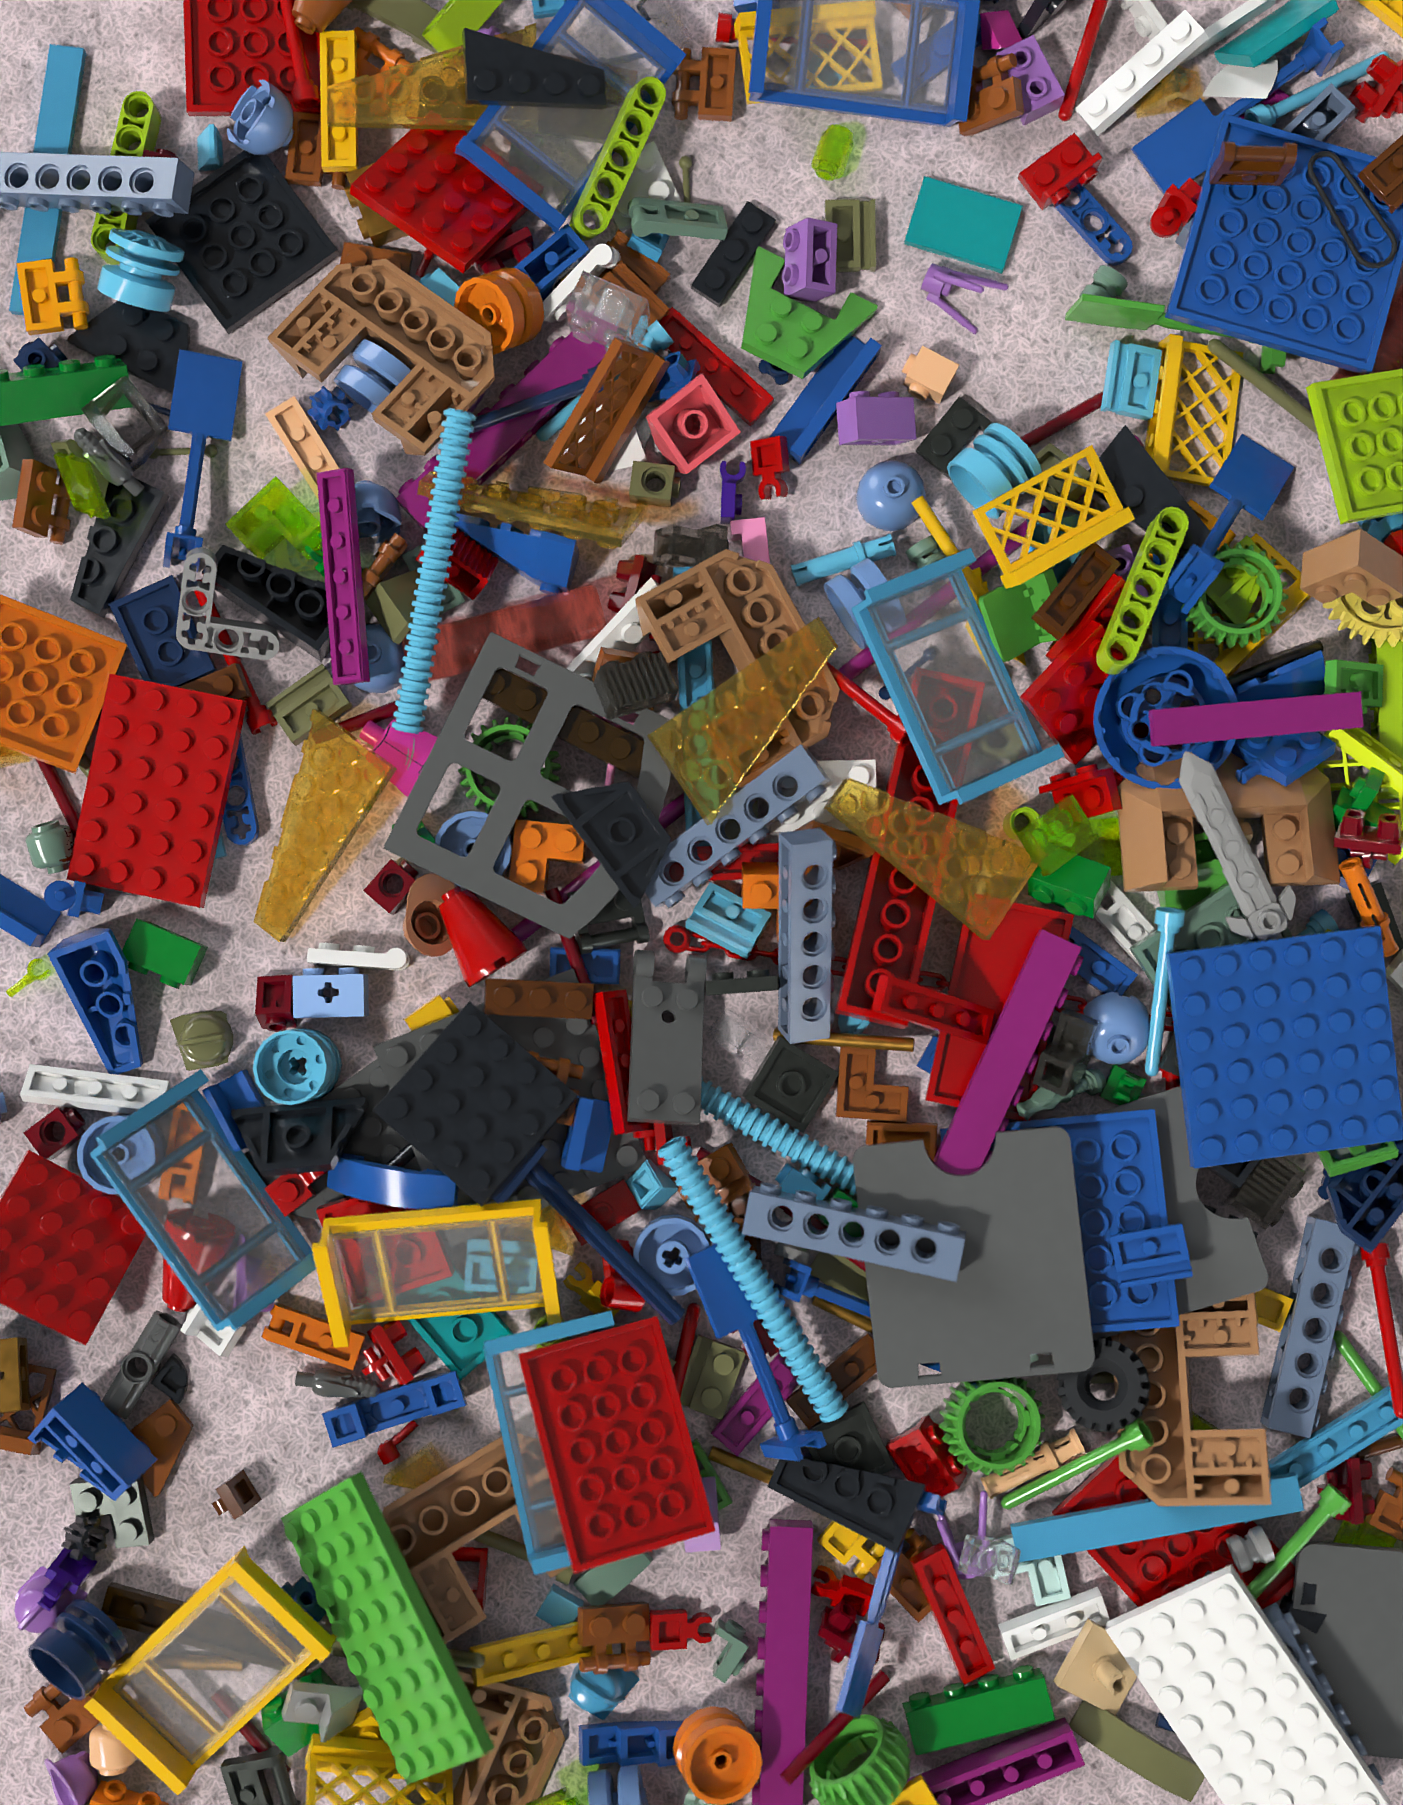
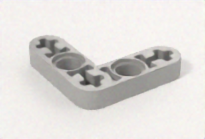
[176,547,280,660]

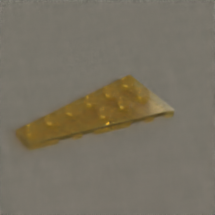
[327,23,538,132]
[417,471,648,549]
[647,617,838,825]
[253,709,397,942]
[824,778,1045,940]

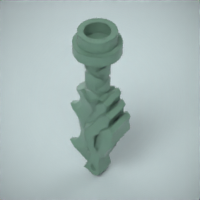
[1016,1069,1106,1121]

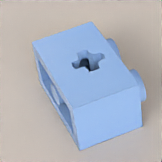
[293,967,369,1018]

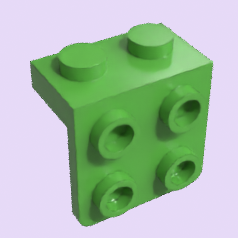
[978,568,1058,662]

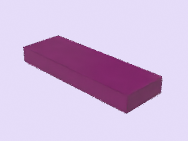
[711,1352,799,1457]

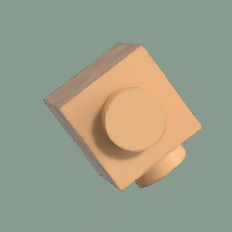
[902,345,959,404]

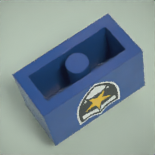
[514,223,590,301]

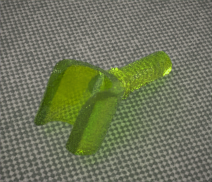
[6,958,51,997]

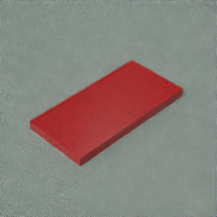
[925,893,1074,1121]

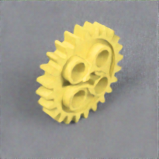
[1322,593,1403,648]

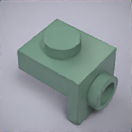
[713,1618,749,1683]

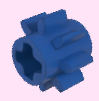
[307,386,353,431]

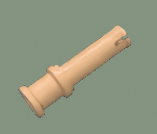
[980,1428,1086,1500]

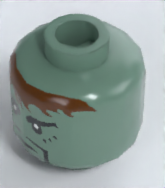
[25,820,74,874]

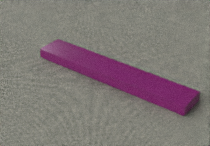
[317,468,370,686]
[1149,691,1363,746]

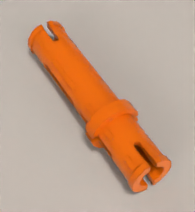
[1339,857,1399,958]

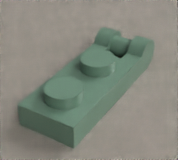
[627,197,728,240]

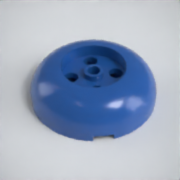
[1093,646,1238,789]

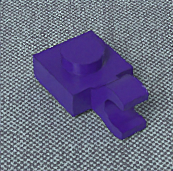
[720,461,746,524]
[38,1548,98,1611]

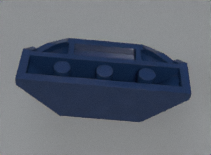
[1326,1140,1403,1254]

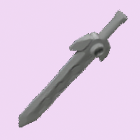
[1179,752,1296,940]

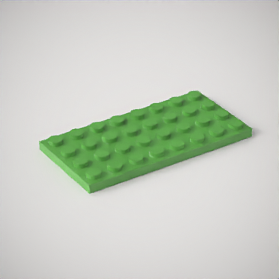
[281,1471,495,1785]

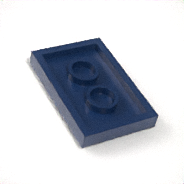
[109,575,217,687]

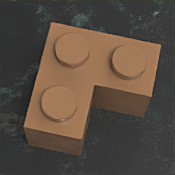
[1300,528,1403,607]

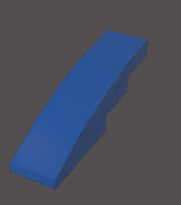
[579,1721,683,1767]

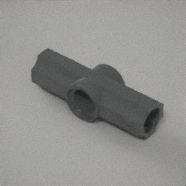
[102,1310,183,1420]

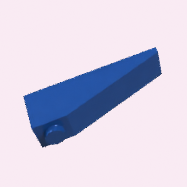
[454,513,580,597]
[1193,650,1325,706]
[47,928,143,1075]

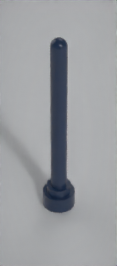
[470,365,603,434]

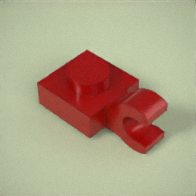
[264,1171,328,1217]
[811,1565,875,1617]

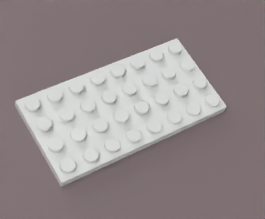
[1105,1565,1391,1805]

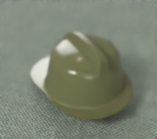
[170,1011,233,1071]

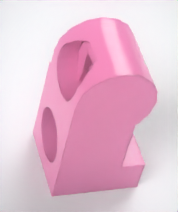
[730,517,770,563]

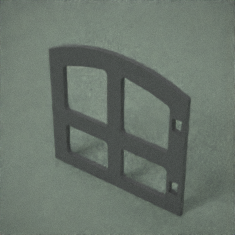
[383,631,675,939]

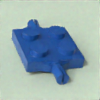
[1231,731,1336,787]

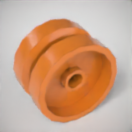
[454,267,544,355]
[673,1706,762,1805]

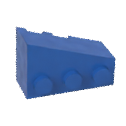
[27,1382,157,1501]

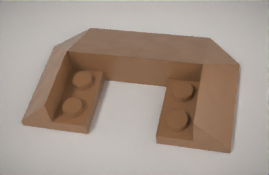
[267,259,495,456]
[635,549,840,788]
[1117,752,1340,892]
[1111,1292,1272,1506]
[382,1433,570,1644]
[395,1668,565,1805]

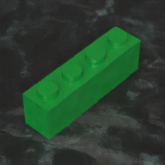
[0,355,133,426]
[902,1665,1055,1756]

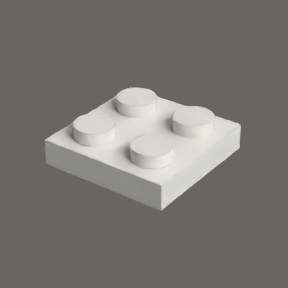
[598,141,681,232]

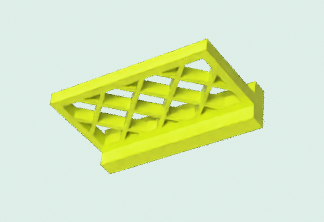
[1316,728,1403,865]

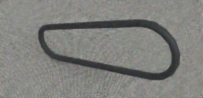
[1308,151,1397,268]

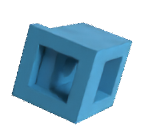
[774,1163,832,1200]

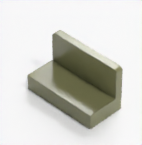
[809,1251,869,1302]

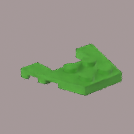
[741,246,878,379]

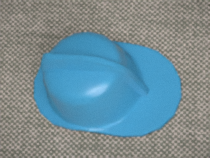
[568,1663,640,1720]

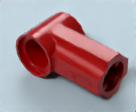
[600,1239,646,1312]

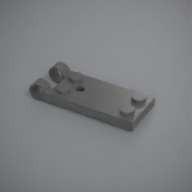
[627,950,707,1126]

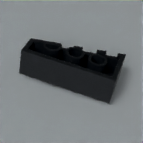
[202,545,330,662]

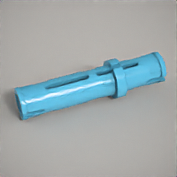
[790,534,896,587]

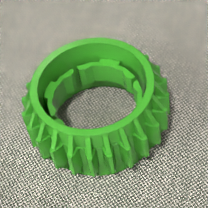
[1181,542,1289,649]
[458,717,562,819]
[939,1377,1045,1476]
[809,1714,910,1805]

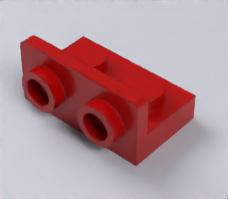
[1017,133,1103,211]
[1038,764,1123,825]
[885,1415,967,1498]

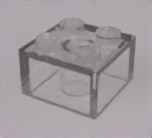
[565,270,651,358]

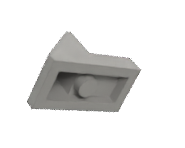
[282,1681,363,1743]

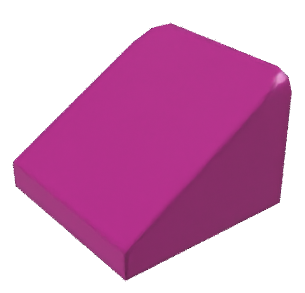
[980,10,1022,50]

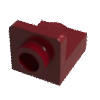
[255,975,297,1032]

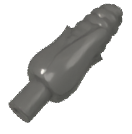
[74,428,144,496]
[295,1368,381,1399]

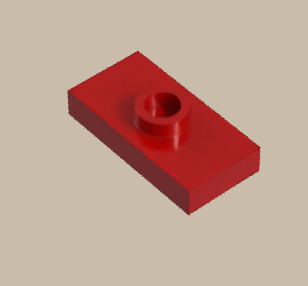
[567,1179,642,1246]

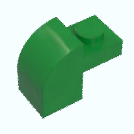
[1333,767,1394,832]

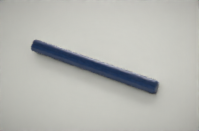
[524,1162,685,1325]

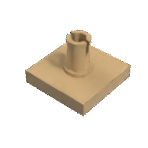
[1053,1618,1137,1715]

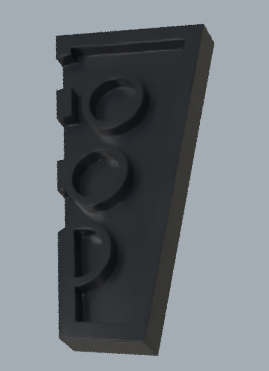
[462,28,606,110]
[1089,425,1210,559]
[70,478,170,618]
[767,1458,928,1553]

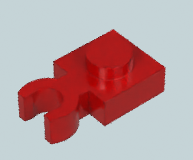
[750,436,790,500]
[650,1609,712,1651]

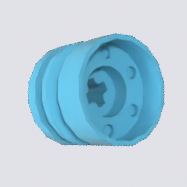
[97,228,185,312]
[947,423,1042,519]
[253,1028,342,1105]

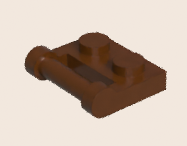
[1209,141,1298,186]

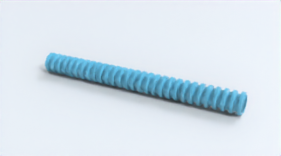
[392,408,476,734]
[701,1077,856,1196]
[657,1136,849,1423]

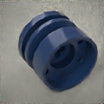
[28,1598,128,1700]

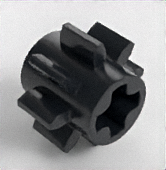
[61,1515,110,1561]

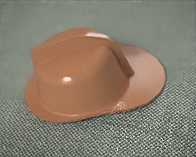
[402,873,455,957]

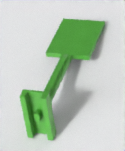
[1065,294,1286,374]

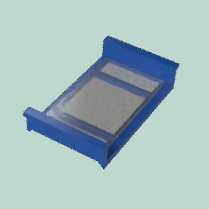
[454,0,687,233]
[748,0,980,127]

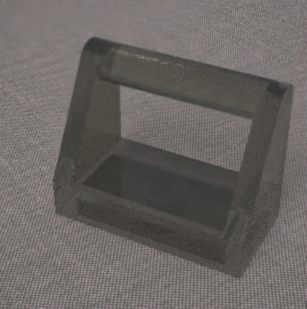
[81,376,170,472]

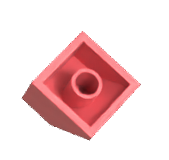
[646,374,741,474]

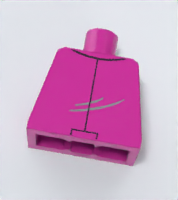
[359,718,438,797]

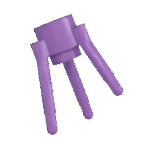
[921,263,1009,334]
[937,1490,988,1579]

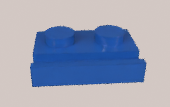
[1109,1223,1193,1289]

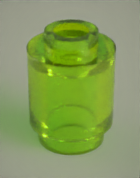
[811,124,854,181]

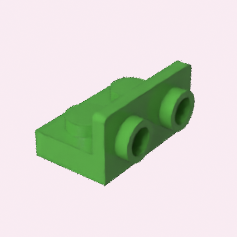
[1324,659,1383,715]

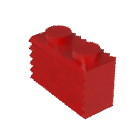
[415,528,499,601]

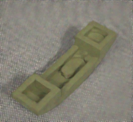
[346,0,441,56]
[1069,1700,1205,1802]

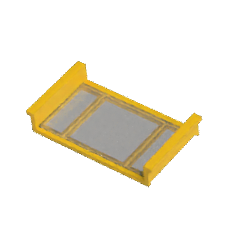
[312,1199,563,1348]
[84,1545,337,1796]

